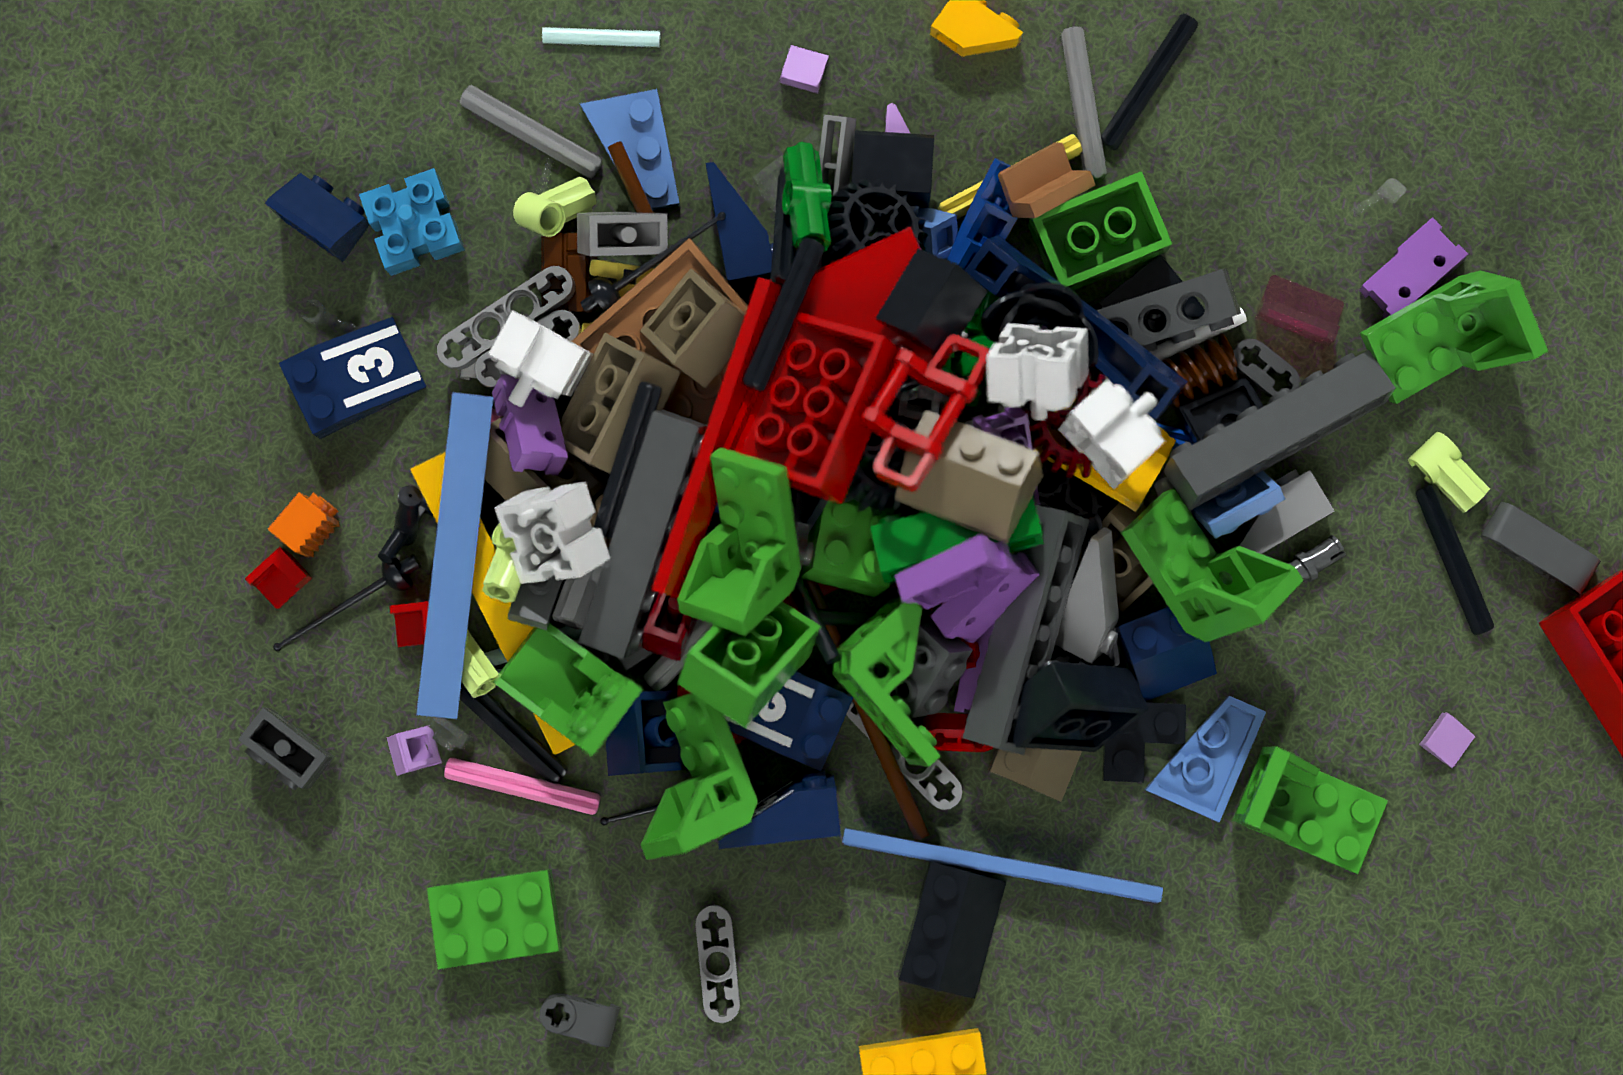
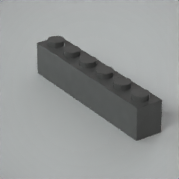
[1163,350,1396,511]
[578,410,707,659]
[963,505,1089,755]

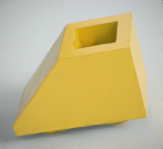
[930,0,1023,56]

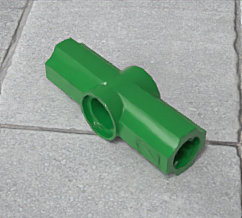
[782,142,831,252]

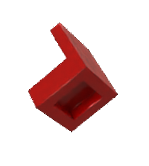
[245,547,312,609]
[389,601,429,647]

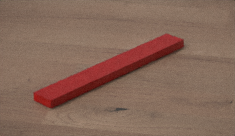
[652,277,782,598]

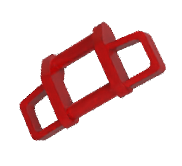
[859,334,989,492]

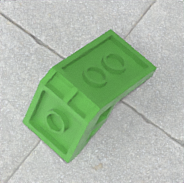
[1360,270,1548,404]
[677,447,801,635]
[1121,488,1304,642]
[832,597,941,767]
[493,623,643,757]
[641,693,758,860]
[1232,746,1388,874]

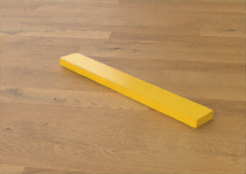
[410,451,576,755]

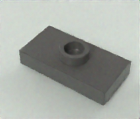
[508,575,565,630]

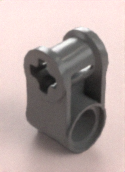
[539,993,620,1047]

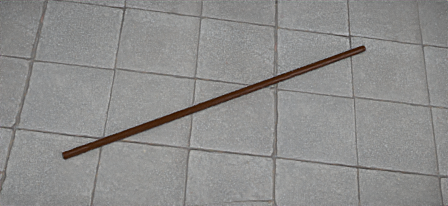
[608,141,930,841]

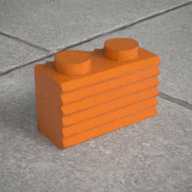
[268,492,339,557]

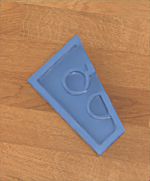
[580,89,680,210]
[1144,696,1266,822]

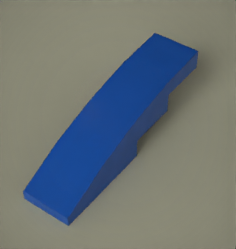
[947,158,1018,289]

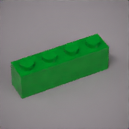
[870,495,1044,583]

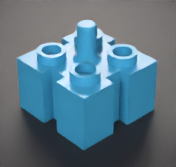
[359,168,465,276]

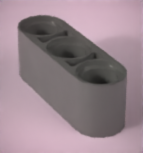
[1480,502,1601,596]

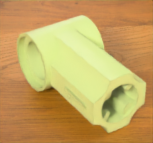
[513,177,597,237]
[1408,432,1490,513]
[482,523,521,603]
[461,629,499,699]

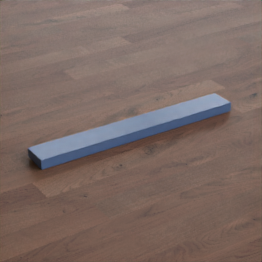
[416,392,493,719]
[842,828,1163,903]

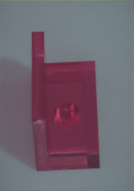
[1255,275,1344,346]

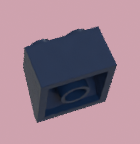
[265,173,370,262]
[1116,607,1217,701]
[605,690,688,776]

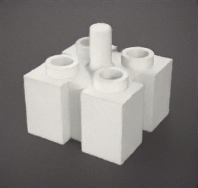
[489,311,594,407]
[986,323,1088,420]
[1058,380,1164,489]
[495,482,611,584]

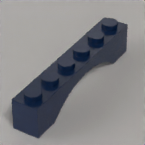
[965,235,1188,420]

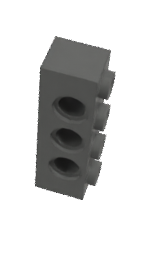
[1096,268,1242,369]

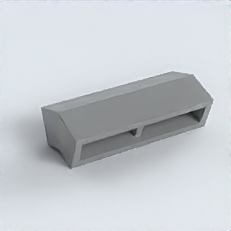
[819,115,857,196]

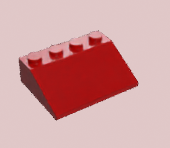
[798,226,962,364]
[723,312,899,504]
[1539,569,1623,757]

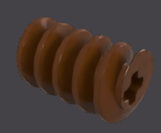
[1162,332,1238,408]

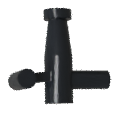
[378,485,434,564]

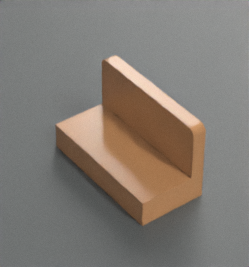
[998,142,1095,218]

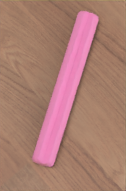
[444,758,600,815]

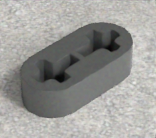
[1233,338,1300,398]

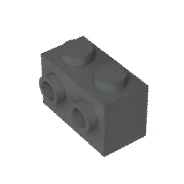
[889,621,973,718]
[238,707,335,790]

